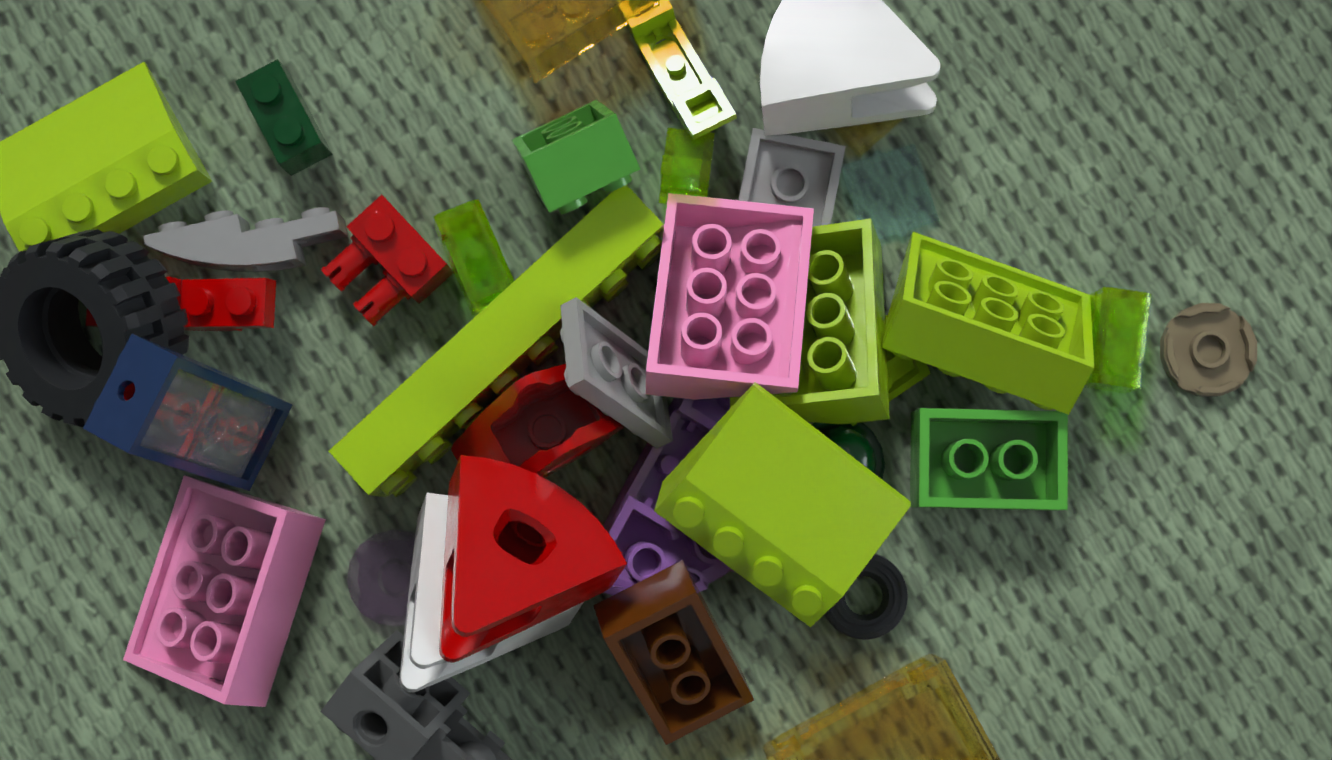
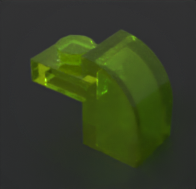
[658,128,715,204]

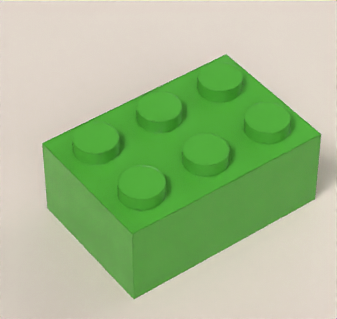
[512,100,640,214]
[910,408,1068,511]

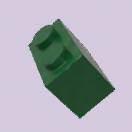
[235,59,333,176]

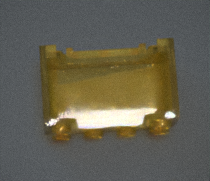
[762,654,1000,760]

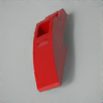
[86,277,276,331]

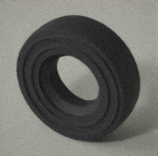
[824,554,908,640]

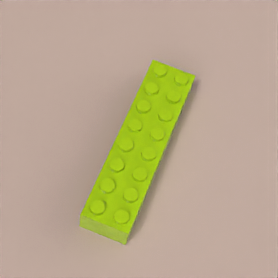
[328,185,664,497]

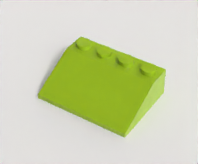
[0,62,212,252]
[730,218,890,424]
[882,232,1094,415]
[654,382,911,628]

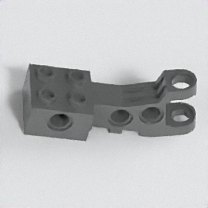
[320,630,512,760]

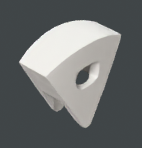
[760,0,940,136]
[399,493,584,693]

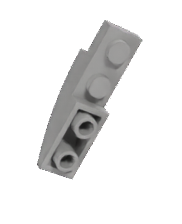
[143,207,348,272]

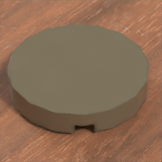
[1160,303,1257,397]

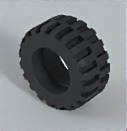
[0,229,189,427]

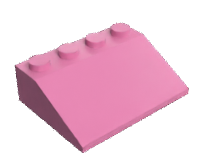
[646,193,814,400]
[123,475,326,707]

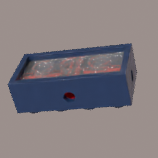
[83,334,293,491]

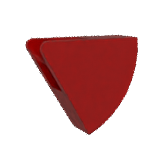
[451,364,625,478]
[439,455,627,663]

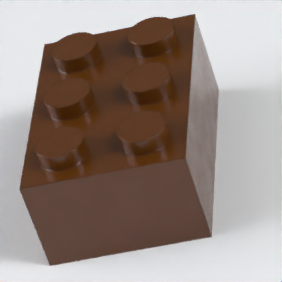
[593,560,754,745]

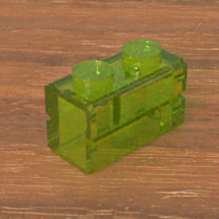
[433,199,514,316]
[1084,287,1152,394]

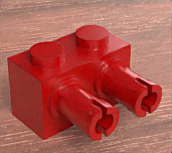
[320,194,454,326]

